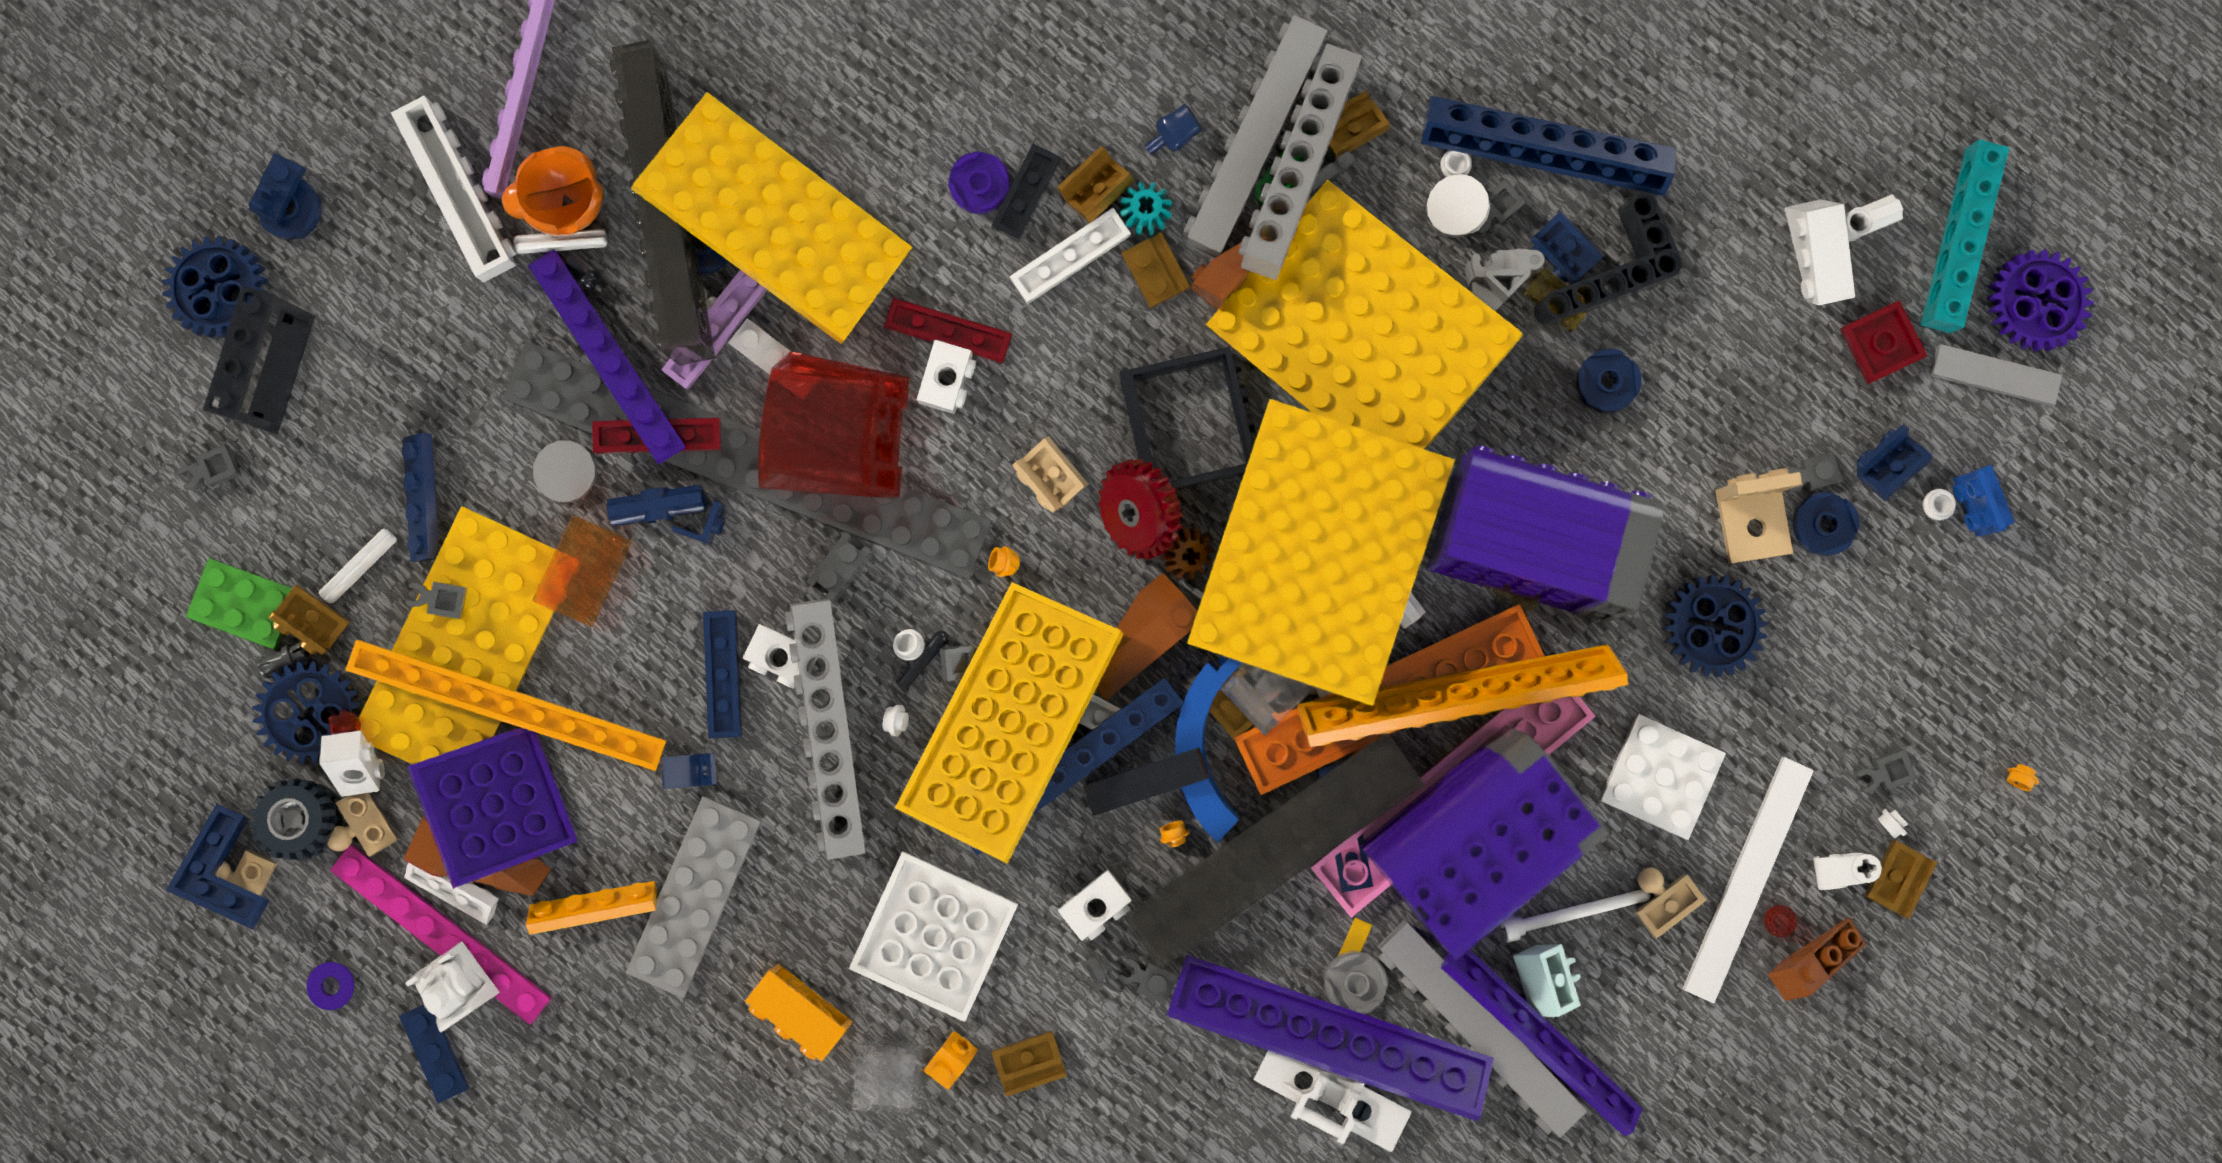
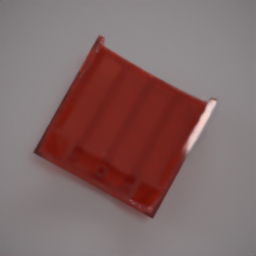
[758,352,910,499]

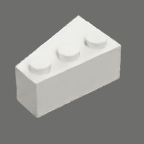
[1784,200,1855,305]

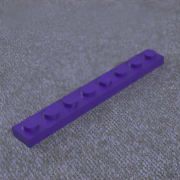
[528,249,686,465]
[1440,949,1642,1136]

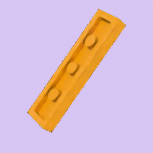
[526,881,658,935]

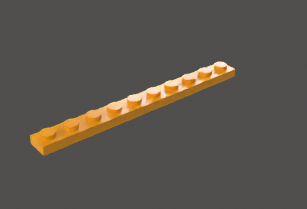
[346,640,667,771]

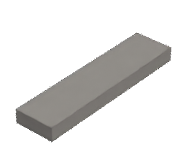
[1930,344,2062,406]

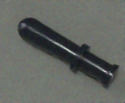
[896,631,949,692]

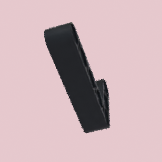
[1534,192,1682,326]

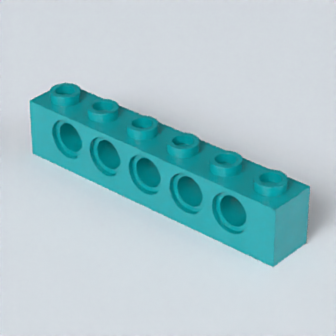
[1921,139,2010,334]

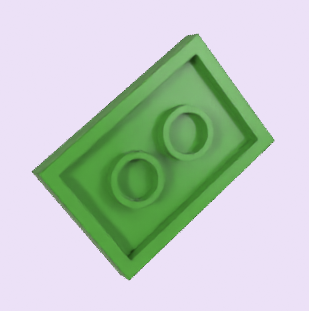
[186,558,292,650]

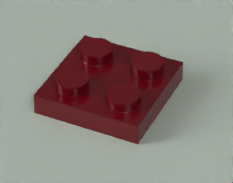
[1840,300,1927,385]

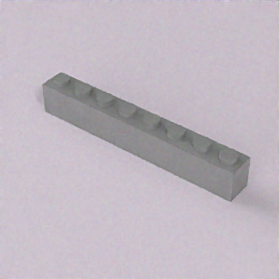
[1184,15,1328,257]
[1377,920,1587,1138]

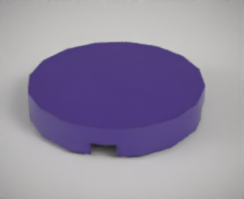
[948,151,1010,214]

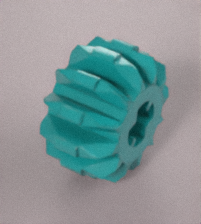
[1120,182,1172,235]

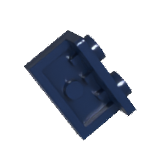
[1530,211,1605,284]
[1857,424,1932,501]

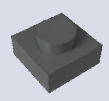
[940,644,975,681]

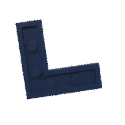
[166,804,270,930]

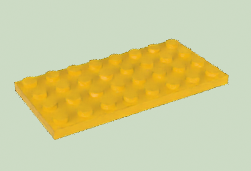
[631,92,912,344]
[352,506,579,764]
[895,582,1124,864]

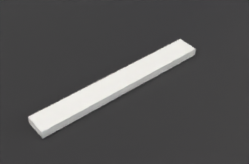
[1683,757,1814,1003]

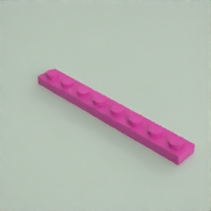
[330,844,552,1025]

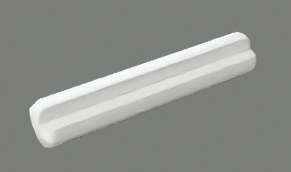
[514,229,608,254]
[319,529,397,604]

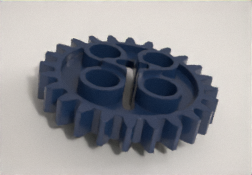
[162,236,269,339]
[1662,575,1768,677]
[252,661,362,764]

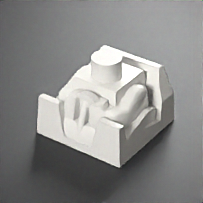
[405,941,500,1032]

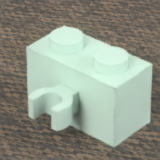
[1513,944,1581,1017]

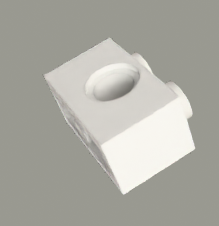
[916,340,976,414]
[743,624,817,689]
[320,731,385,797]
[1058,869,1132,941]

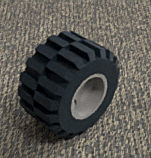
[249,779,342,860]

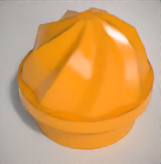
[988,546,1020,578]

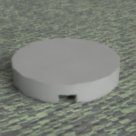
[533,440,597,503]
[1324,951,1388,1014]

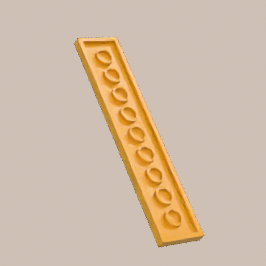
[1297,644,1628,746]

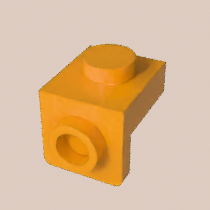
[923,1031,978,1090]

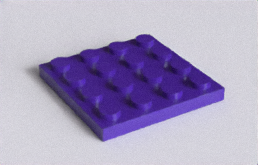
[407,727,577,889]

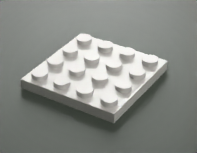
[849,851,1019,1022]

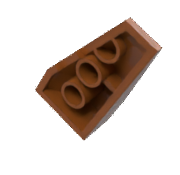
[1191,236,1275,310]
[1096,573,1198,701]
[404,816,551,896]

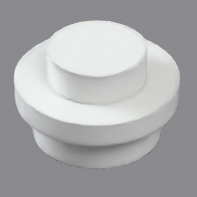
[1440,150,1472,177]
[1923,489,1956,520]
[893,629,925,661]
[883,705,909,737]
[1878,808,1908,838]

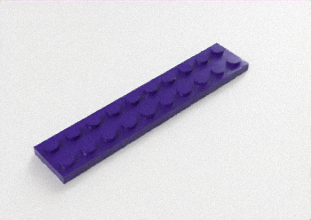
[1167,955,1494,1121]

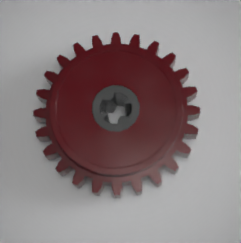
[1098,459,1182,560]

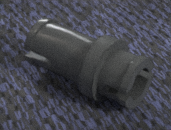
[257,642,311,679]

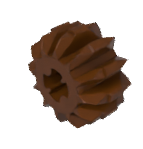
[1160,526,1214,580]

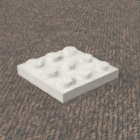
[1599,714,1726,840]

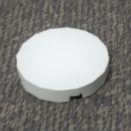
[1427,174,1490,238]

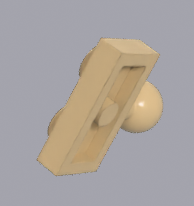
[327,793,399,857]
[215,849,277,896]
[1634,868,1707,939]

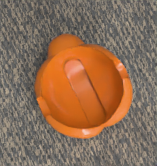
[502,146,604,236]

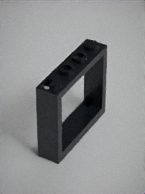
[203,285,315,434]
[1119,346,1255,490]

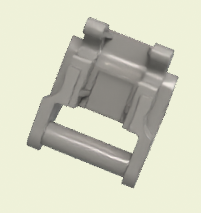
[1465,249,1544,311]

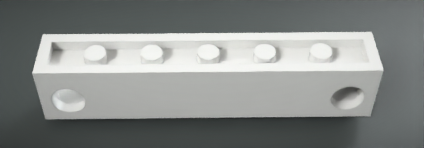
[391,96,517,283]

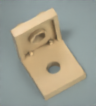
[1715,468,1802,564]

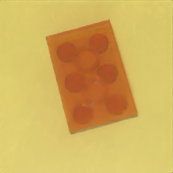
[532,514,632,627]

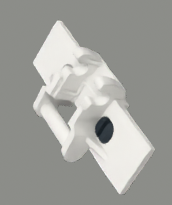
[1253,1051,1412,1152]

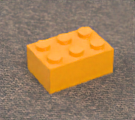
[745,963,853,1062]

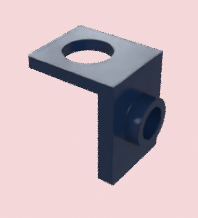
[671,501,725,545]
[661,753,716,789]

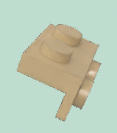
[1012,436,1089,513]

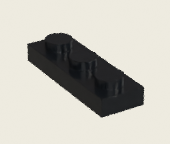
[991,144,1061,242]

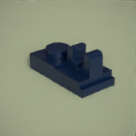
[248,153,307,225]

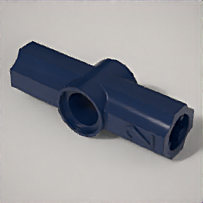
[606,484,707,526]

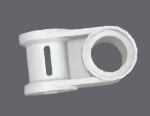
[1813,853,1881,890]

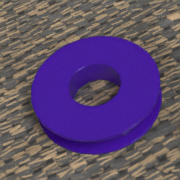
[306,962,354,1010]

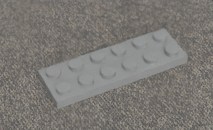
[625,796,762,998]

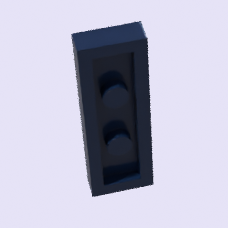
[399,1004,469,1103]

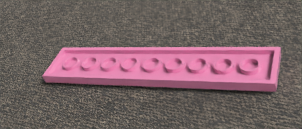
[1310,696,1596,918]

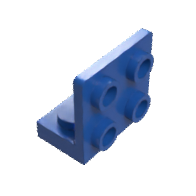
[1953,465,2015,537]

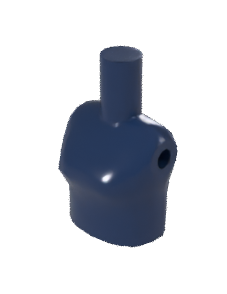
[1144,103,1203,155]

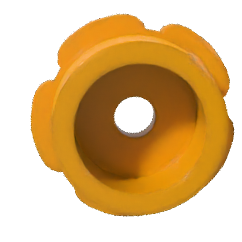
[2006,764,2039,792]
[1160,820,1190,847]

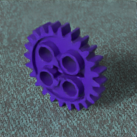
[1986,249,2094,352]

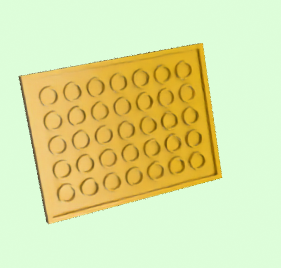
[1206,179,1523,450]
[1187,399,1455,706]

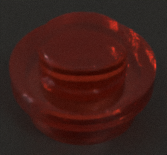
[1764,905,1797,937]

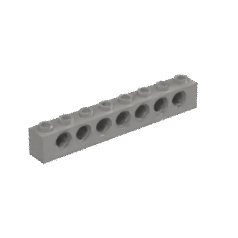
[1238,44,1362,280]
[785,599,866,860]

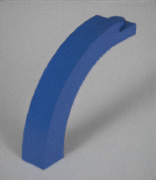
[1175,656,1242,843]

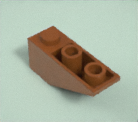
[1768,917,1866,1001]

